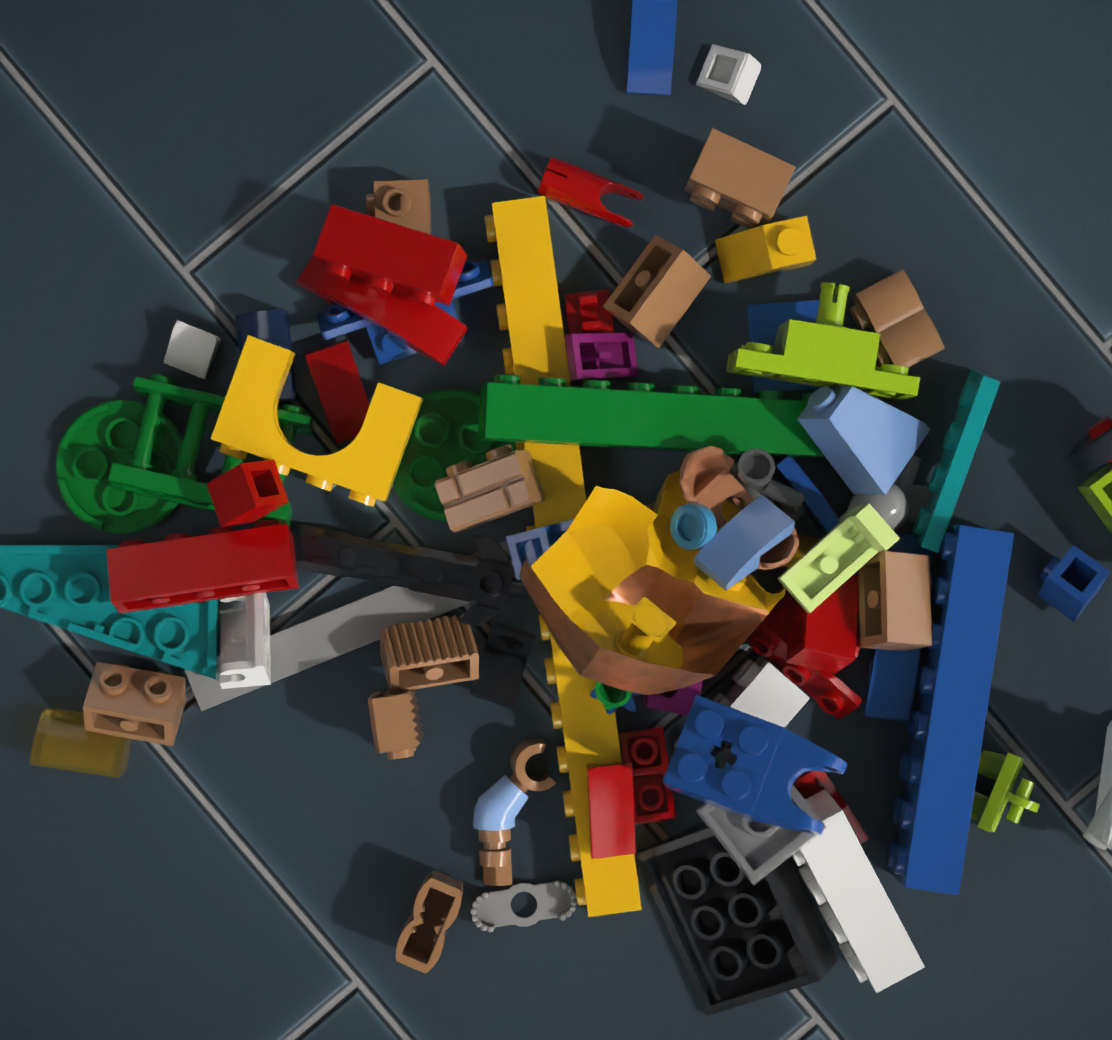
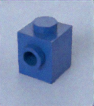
[1038,545,1110,622]

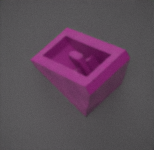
[565,332,638,385]

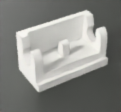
[219,593,271,689]

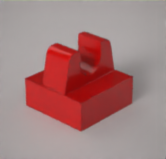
[565,290,614,334]

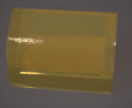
[29,707,132,778]

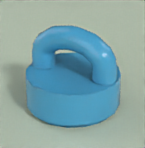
[670,503,717,550]

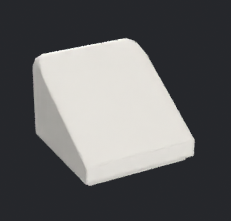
[696,44,761,105]
[163,320,222,380]

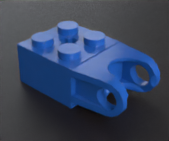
[663,695,848,835]

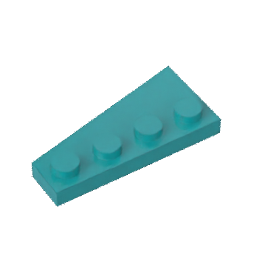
[913,369,1001,553]

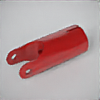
[537,157,644,228]

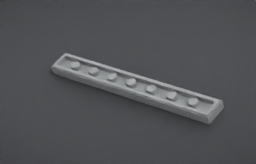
[185,540,516,711]

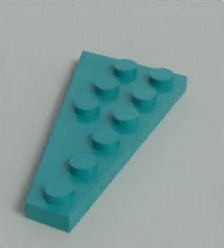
[0,545,219,680]

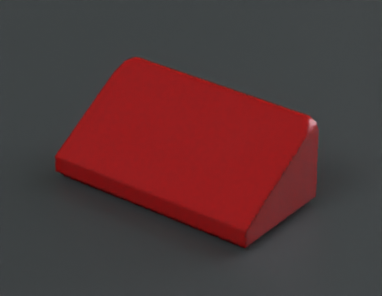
[587,763,636,859]

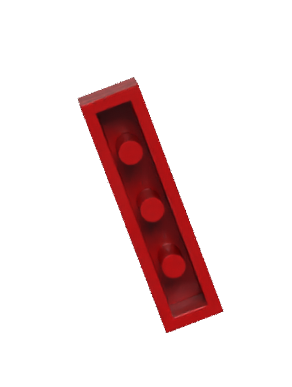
[106,520,299,614]

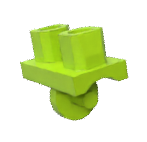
[971,750,1040,832]

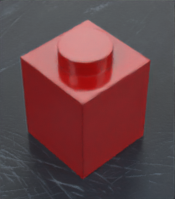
[206,459,289,527]

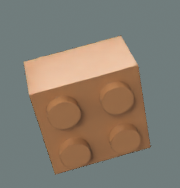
[684,128,796,229]

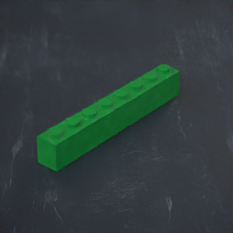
[478,375,827,459]

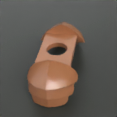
[679,446,799,570]

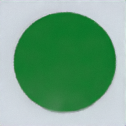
[392,389,516,522]
[56,400,184,534]

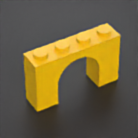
[211,335,423,507]

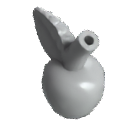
[847,455,931,531]

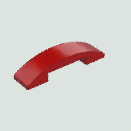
[296,256,468,366]

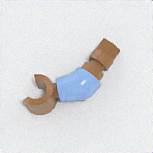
[473,737,556,886]

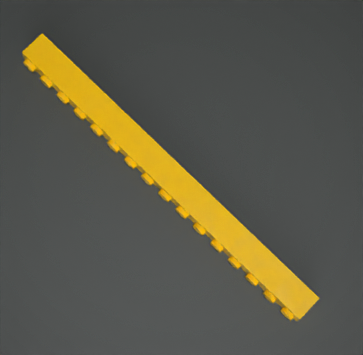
[484,196,642,917]

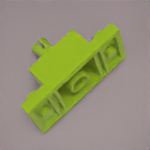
[726,282,920,400]

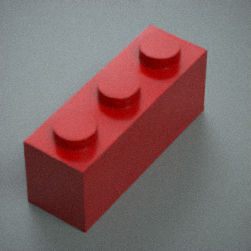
[313,204,468,308]

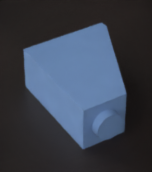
[797,386,930,495]

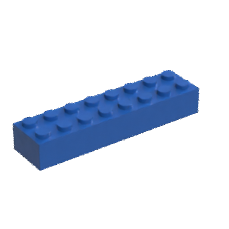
[886,524,1014,895]

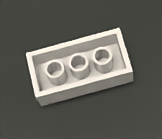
[792,789,925,993]

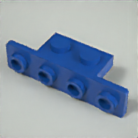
[317,261,494,365]

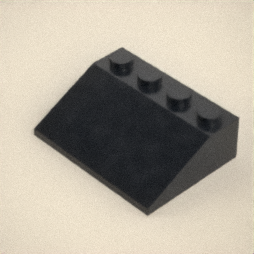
[634,822,838,1016]

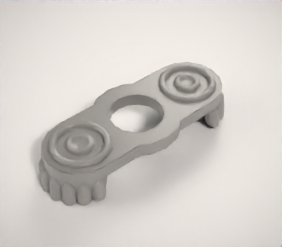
[471,880,577,932]

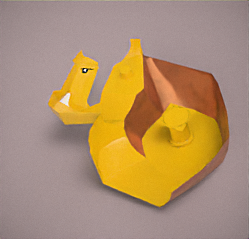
[519,471,787,695]

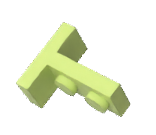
[777,503,900,613]

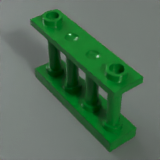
[108,374,314,526]

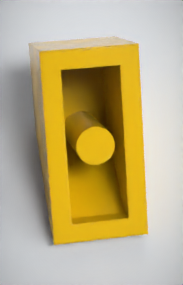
[715,216,816,284]

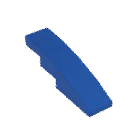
[863,533,933,723]

